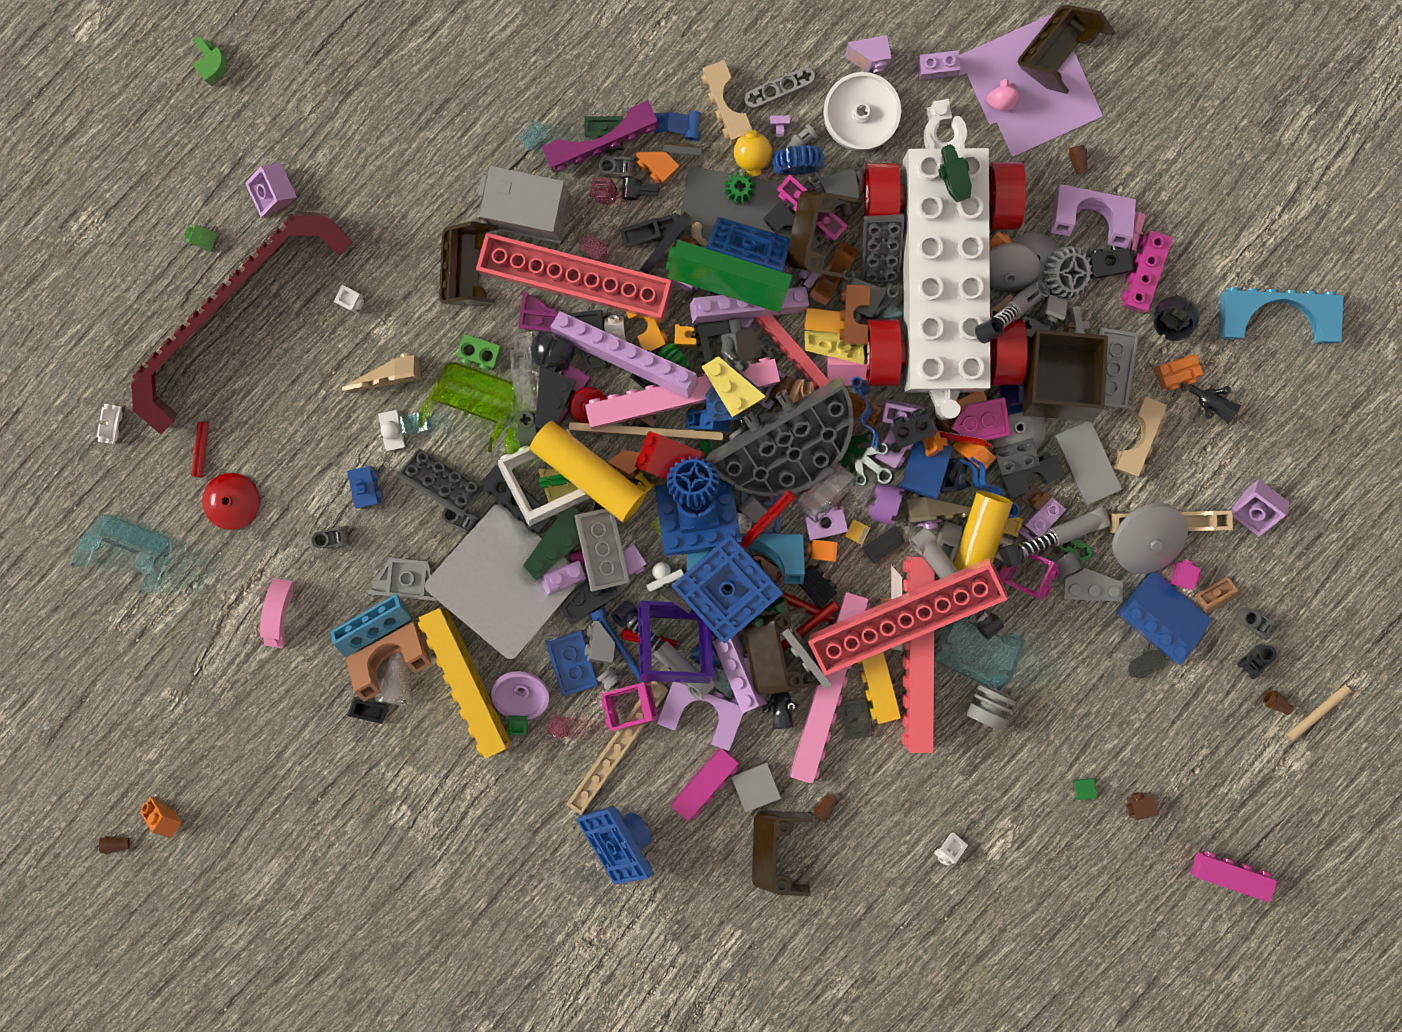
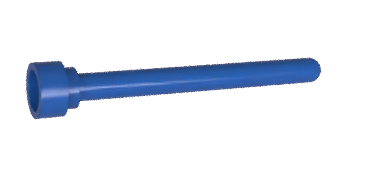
[590,606,648,683]

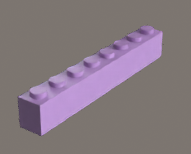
[550,311,698,399]

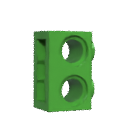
[457,334,503,371]

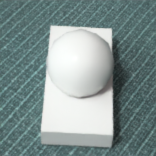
[378,410,406,451]
[646,562,684,592]

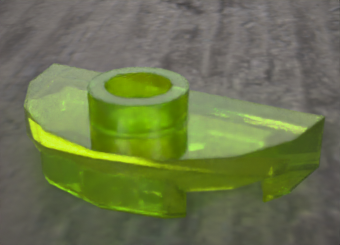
[505,427,519,454]

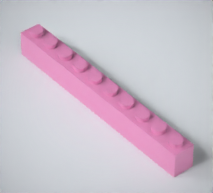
[585,357,780,429]
[790,592,870,784]

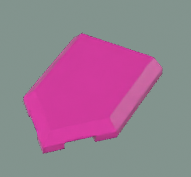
[951,397,1011,441]

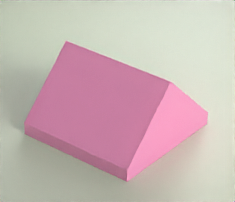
[827,347,867,386]

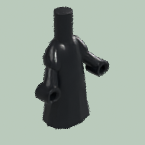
[1189,385,1241,424]
[761,692,798,729]

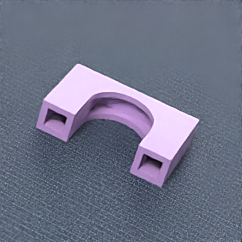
[1050,184,1136,248]
[657,682,743,751]

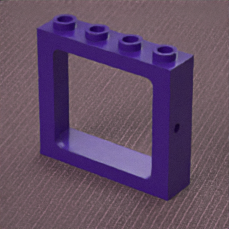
[638,601,716,684]

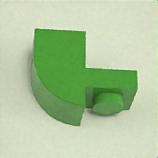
[193,36,227,86]

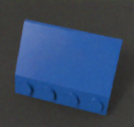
[1115,571,1212,665]

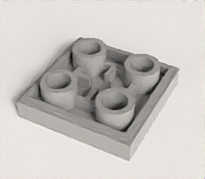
[731,762,781,812]

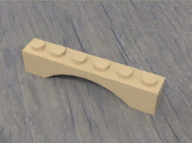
[1109,511,1233,533]

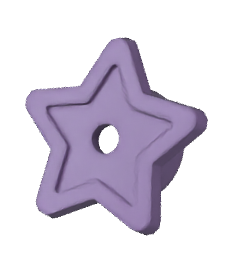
[918,519,942,531]

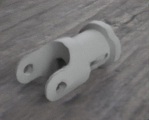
[785,124,818,149]

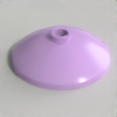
[491,671,549,720]

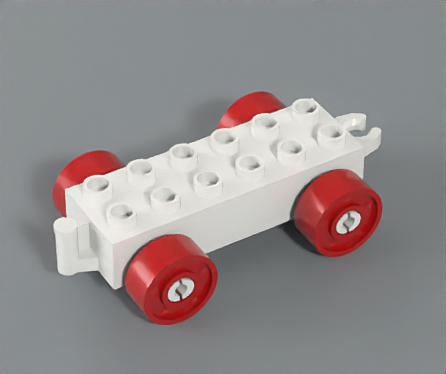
[864,116,1027,420]

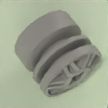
[966,685,1017,732]

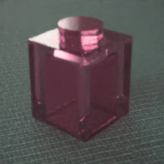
[579,233,610,262]

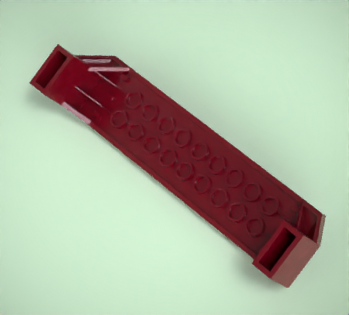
[131,211,352,434]

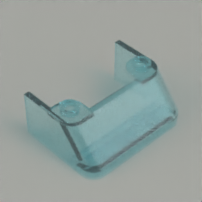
[71,515,172,594]

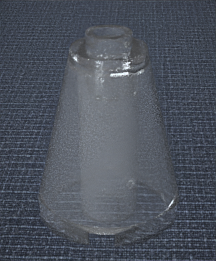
[373,653,413,706]

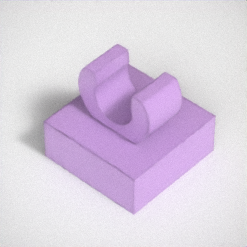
[770,115,790,137]
[799,270,821,291]

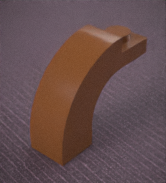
[809,241,859,305]

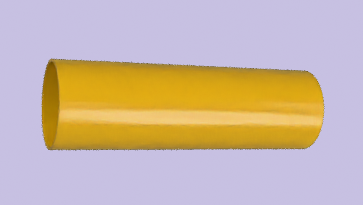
[529,421,646,523]
[953,491,1013,571]

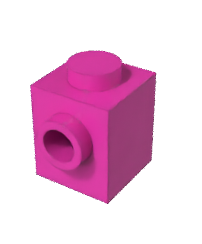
[1170,560,1201,590]

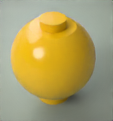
[734,130,772,176]

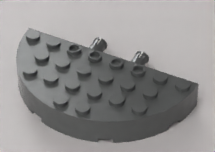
[706,376,854,496]

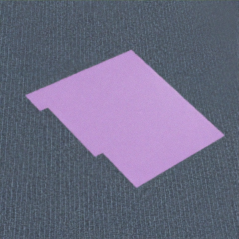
[959,13,1103,157]

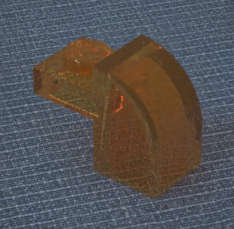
[847,390,883,427]

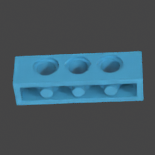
[330,594,412,657]

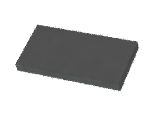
[861,214,904,283]
[397,448,483,517]

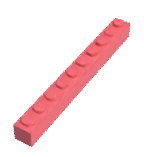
[755,315,830,390]

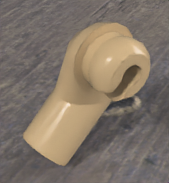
[690,222,708,248]

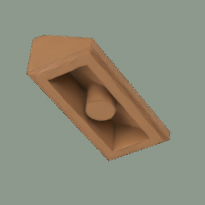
[1195,576,1240,615]

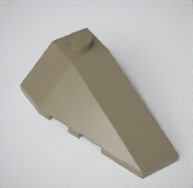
[904,494,971,522]

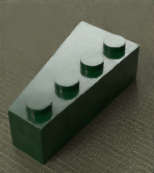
[522,506,580,582]

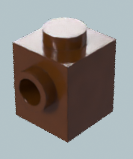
[1125,792,1159,820]

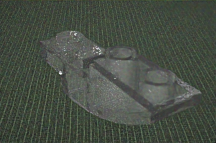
[510,332,538,412]

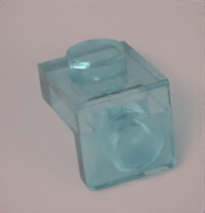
[517,119,547,152]
[881,305,904,326]
[399,411,433,435]

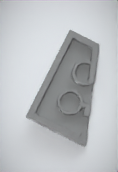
[1063,568,1123,601]

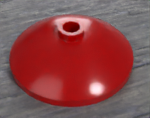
[202,473,260,530]

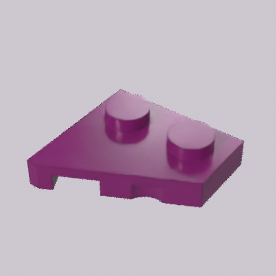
[518,291,558,333]

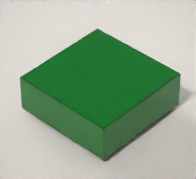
[508,715,528,736]
[1074,778,1097,800]

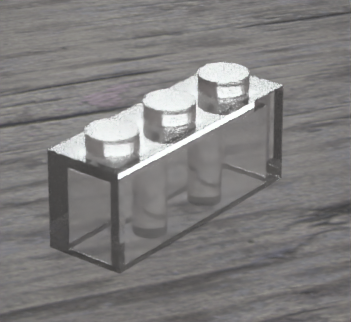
[798,463,855,523]

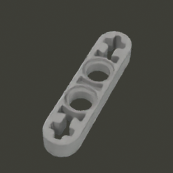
[744,67,815,110]

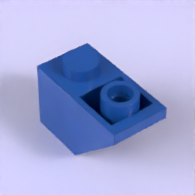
[686,409,730,432]

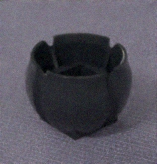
[1153,294,1199,341]
[531,331,576,373]

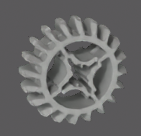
[1043,246,1093,299]

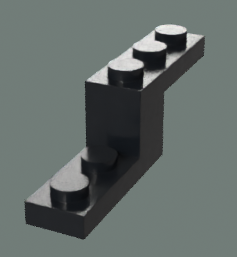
[693,291,730,373]

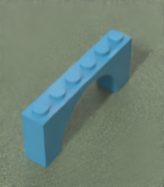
[1218,287,1344,344]
[687,533,805,584]

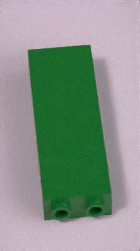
[666,240,792,313]

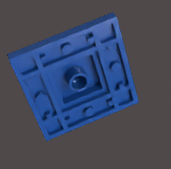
[706,217,790,272]
[655,478,742,557]
[672,533,783,644]
[576,806,654,885]

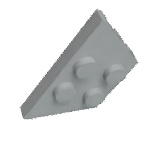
[368,558,437,601]
[782,628,832,689]

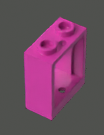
[999,554,1059,600]
[601,682,659,732]

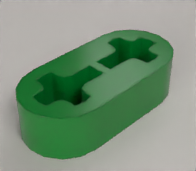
[1057,538,1092,561]

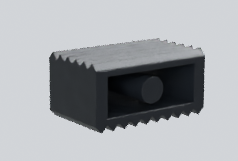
[798,564,837,609]

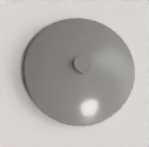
[1112,503,1188,574]

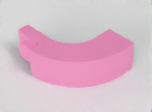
[260,578,293,648]

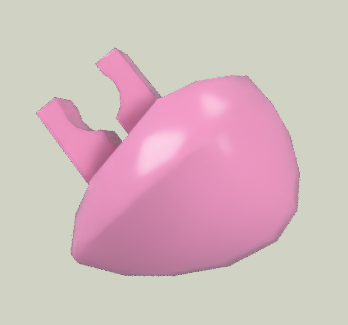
[986,79,1019,111]

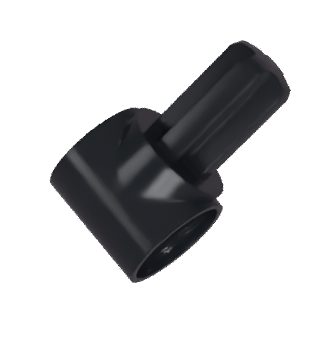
[622,177,659,200]

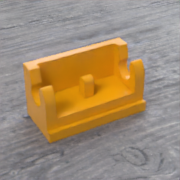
[804,307,844,333]
[675,324,697,349]

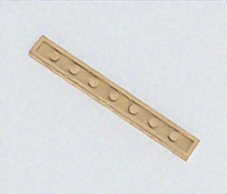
[569,422,723,442]
[566,681,669,815]

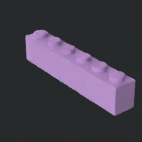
[689,287,809,324]

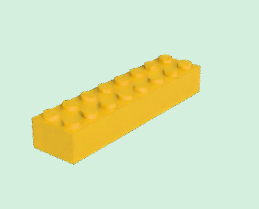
[418,606,511,759]

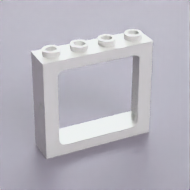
[498,429,591,526]

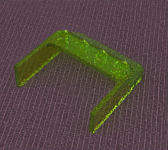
[418,362,518,453]

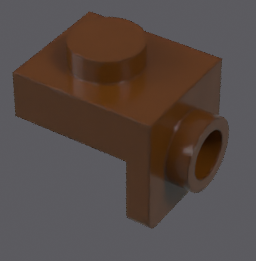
[628,414,658,428]

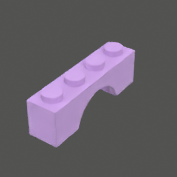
[712,634,767,713]

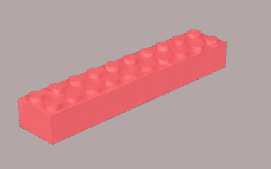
[476,232,674,322]
[902,556,935,753]
[808,558,1007,676]

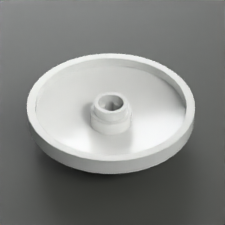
[823,72,901,151]

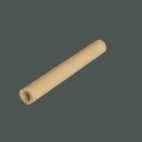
[1286,685,1352,742]

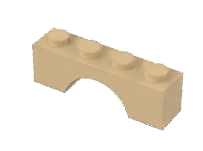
[701,60,752,144]
[1112,396,1167,477]

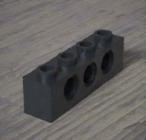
[481,465,555,533]

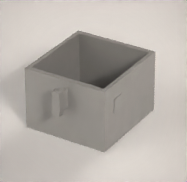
[478,166,571,244]

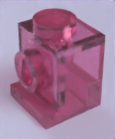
[589,178,617,205]
[547,715,570,738]

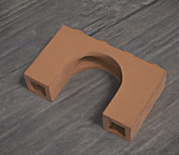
[346,622,432,701]

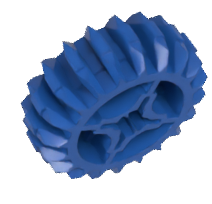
[772,145,825,175]
[667,455,720,507]

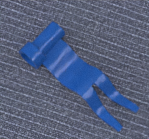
[627,109,701,141]
[851,376,880,452]
[960,457,1020,518]

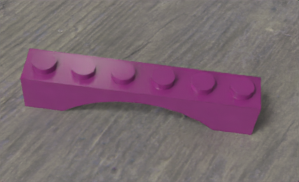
[541,100,659,173]

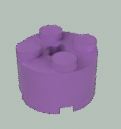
[869,484,905,526]

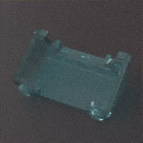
[934,615,1026,690]

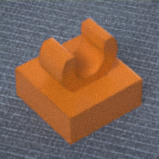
[923,431,948,457]

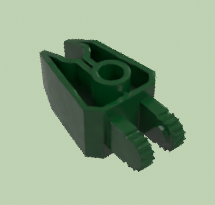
[938,144,972,203]

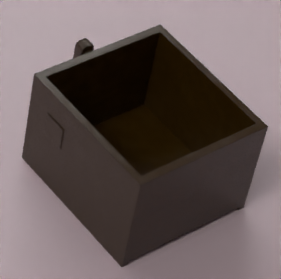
[1022,322,1108,422]

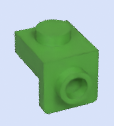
[184,224,218,252]

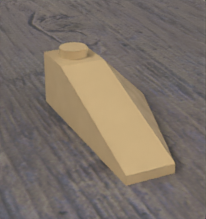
[342,353,422,393]

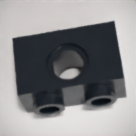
[1088,246,1133,279]

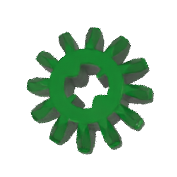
[724,171,756,205]
[658,343,690,369]

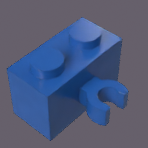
[347,466,383,509]

